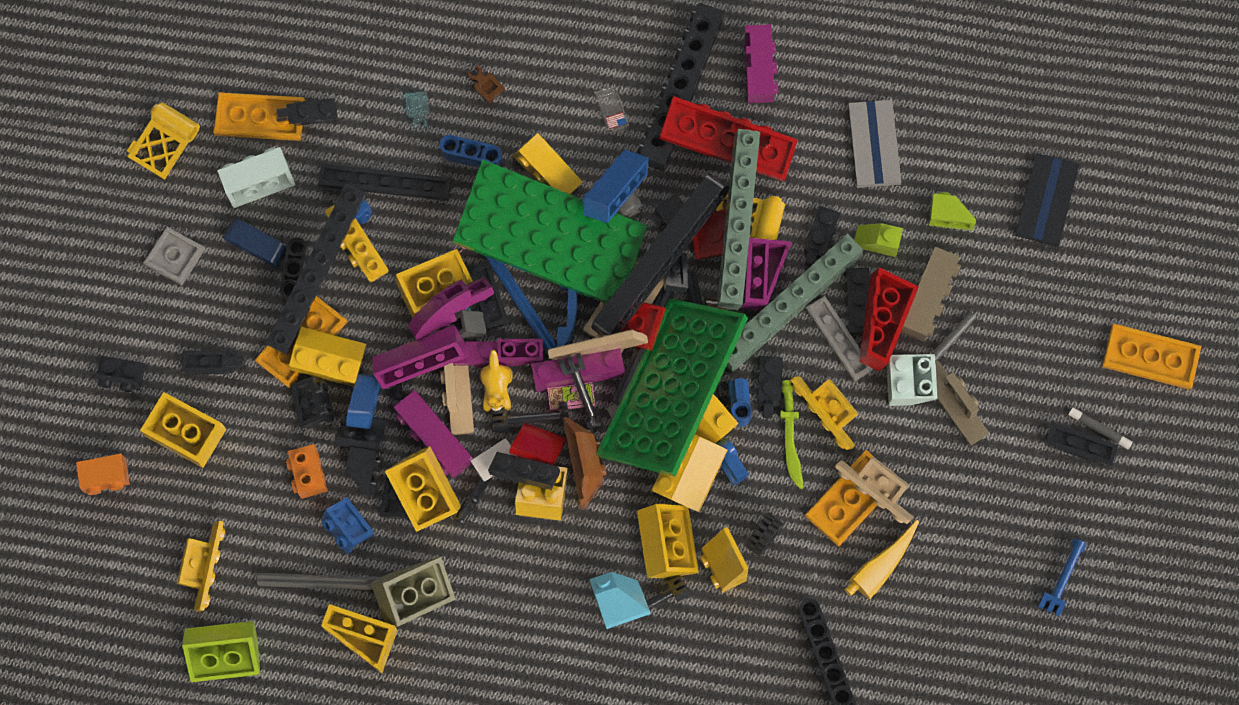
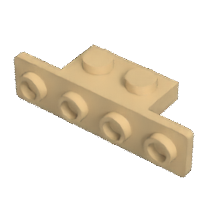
[440,363,474,435]
[835,457,914,524]

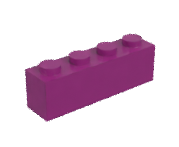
[373,325,466,389]
[532,348,625,392]
[394,390,473,479]

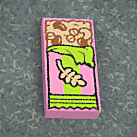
[547,382,595,412]

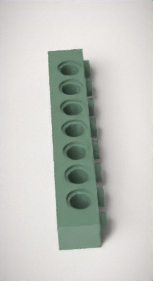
[716,129,760,310]
[726,234,863,374]

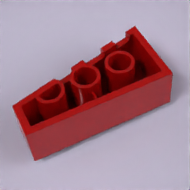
[859,267,919,371]

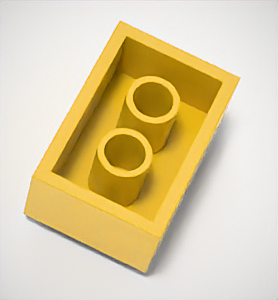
[140,392,226,468]

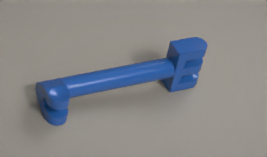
[1038,538,1087,617]

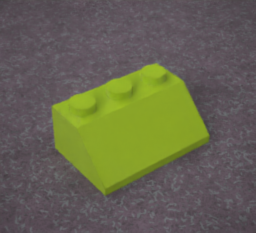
[182,621,260,682]

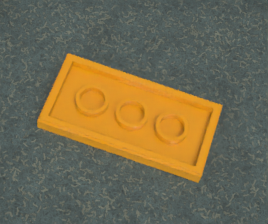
[214,92,306,141]
[255,296,348,389]
[1102,323,1201,390]
[805,450,877,547]

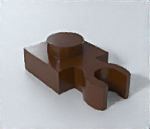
[468,65,505,104]

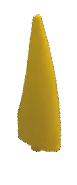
[845,520,919,599]

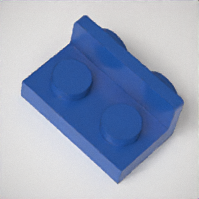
[321,497,374,554]

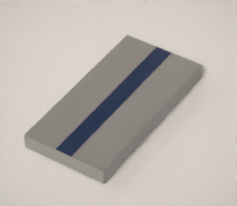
[848,100,901,188]

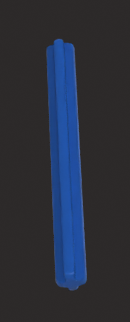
[485,256,557,355]

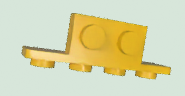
[325,205,389,282]
[790,376,858,450]
[177,520,225,612]

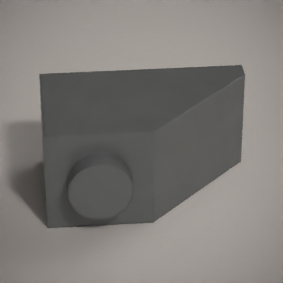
[435,310,486,342]

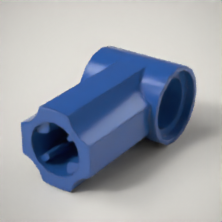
[728,378,752,427]
[716,437,749,486]

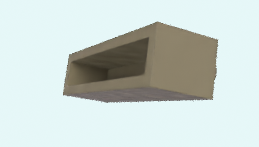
[901,247,961,341]

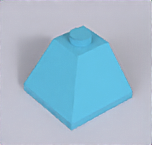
[590,572,651,629]

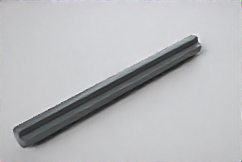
[257,573,381,590]

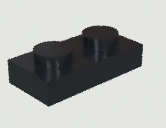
[663,252,688,293]

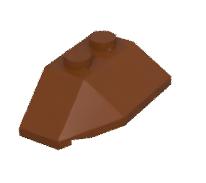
[563,417,607,510]

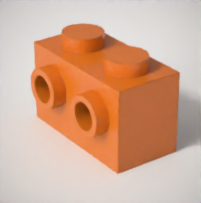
[286,444,328,499]
[76,454,130,495]

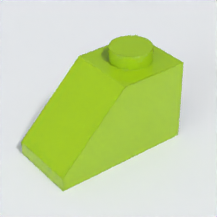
[929,192,976,231]
[854,223,903,257]

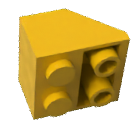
[515,467,568,521]

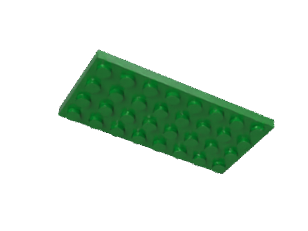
[451,160,647,303]
[596,298,748,477]

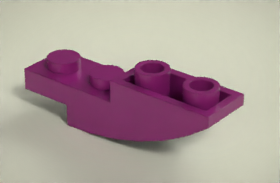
[408,277,494,340]
[453,339,543,368]

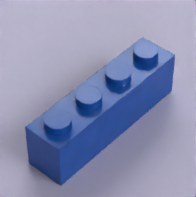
[582,150,648,223]

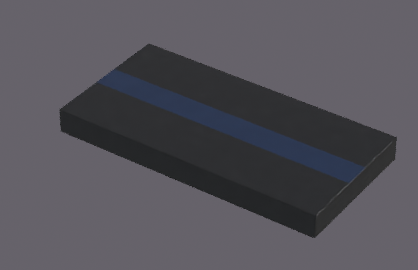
[1015,153,1079,247]

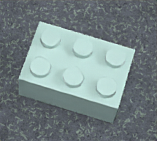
[218,147,295,208]

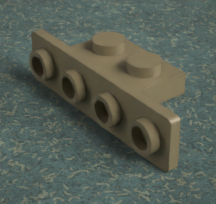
[935,361,989,445]

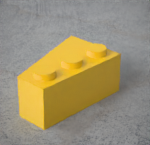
[512,133,582,194]
[321,604,398,674]

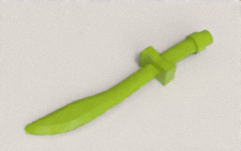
[780,380,804,489]

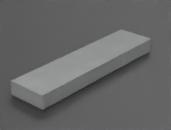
[806,296,873,382]

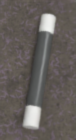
[1068,408,1132,449]

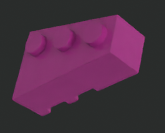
[744,24,778,103]
[740,238,792,311]

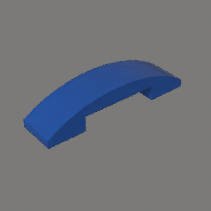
[557,286,578,347]

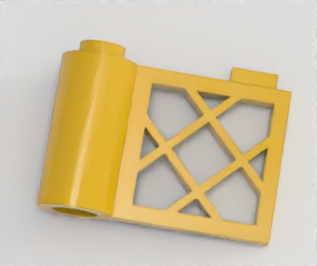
[127,102,200,180]
[716,194,785,240]

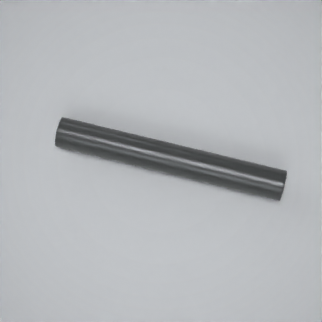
[932,312,977,361]

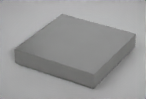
[143,227,205,286]

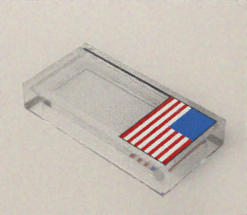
[595,86,629,133]

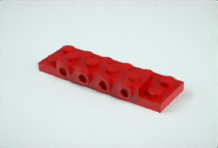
[659,96,798,182]

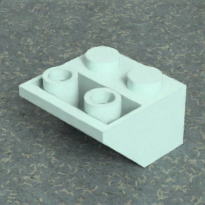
[887,354,937,406]

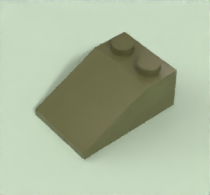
[371,557,455,627]

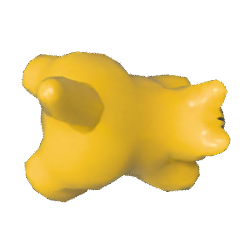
[480,350,513,412]

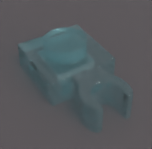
[405,91,430,131]

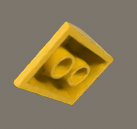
[396,249,473,318]
[700,527,748,593]

